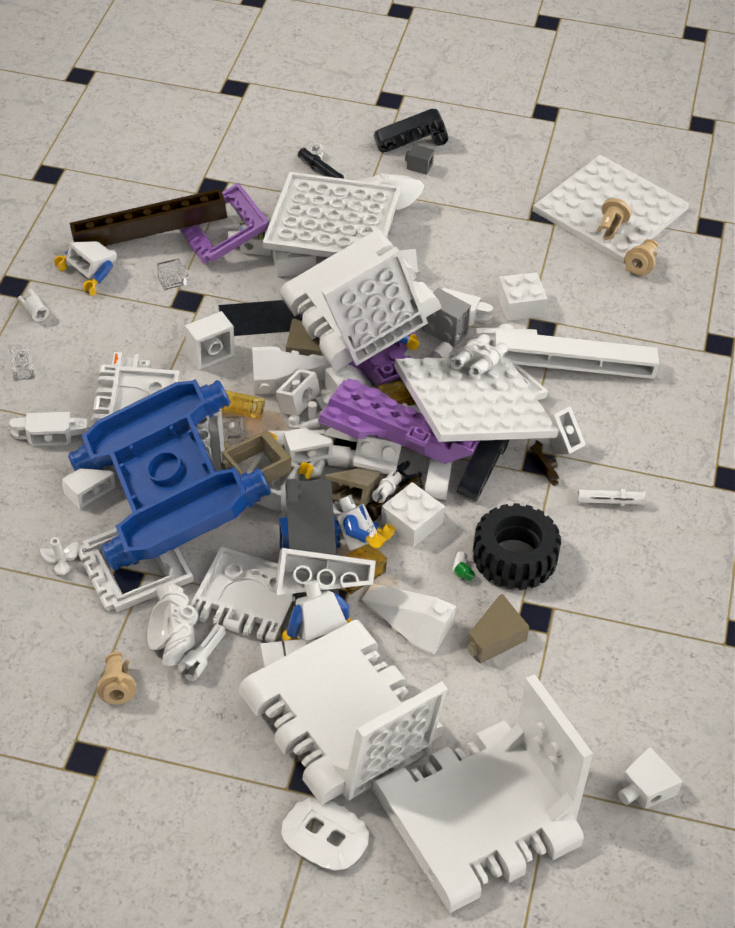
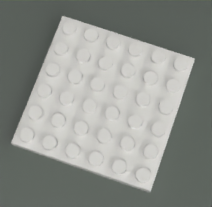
[533,155,689,263]
[262,172,401,258]
[394,356,559,442]

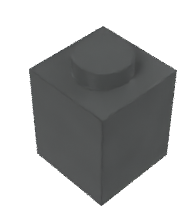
[405,144,434,175]

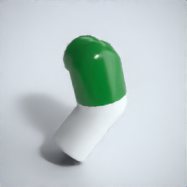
[453,552,475,582]

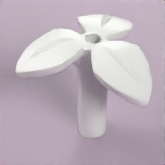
[39,537,79,575]

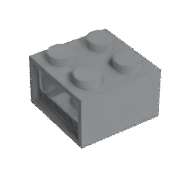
[422,288,471,347]

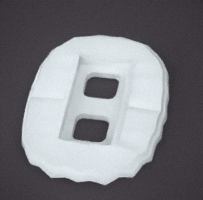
[281,797,369,871]

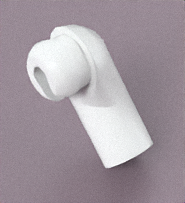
[288,415,321,430]

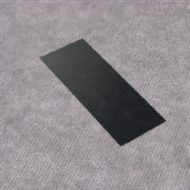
[218,300,303,336]

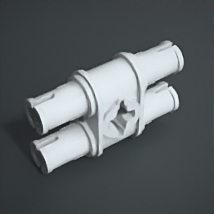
[451,334,508,378]

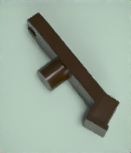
[529,440,560,486]

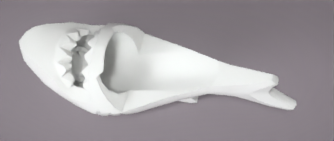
[356,173,425,211]

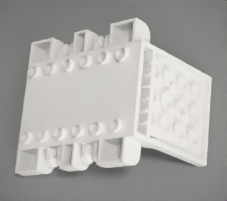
[280,231,442,371]
[239,620,448,805]
[372,674,593,913]

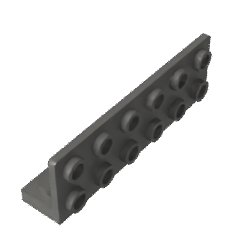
[285,478,339,608]

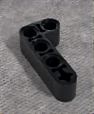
[374,109,449,152]
[457,439,510,501]

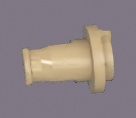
[597,198,632,240]
[624,239,659,276]
[97,652,136,704]

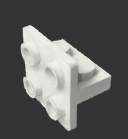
[353,435,402,475]

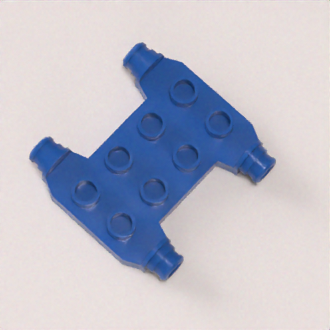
[68,379,272,571]

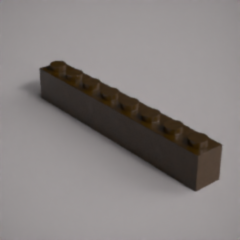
[69,188,228,246]

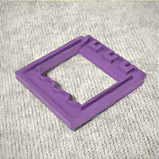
[179,182,270,263]

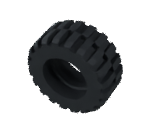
[472,503,561,590]

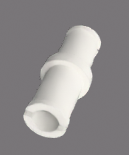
[372,471,402,503]

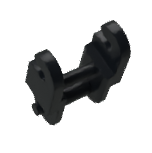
[393,460,423,487]

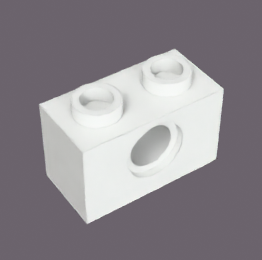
[276,369,321,416]

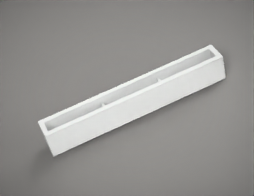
[492,330,659,379]

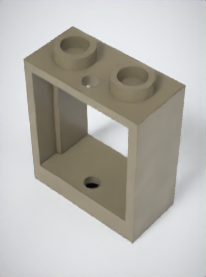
[221,430,291,483]

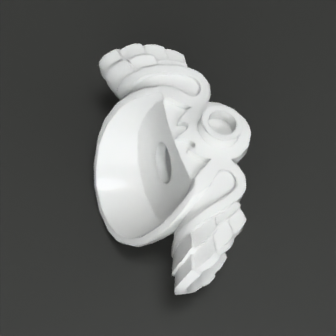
[147,583,198,667]

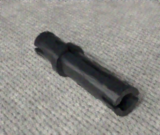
[297,147,344,179]

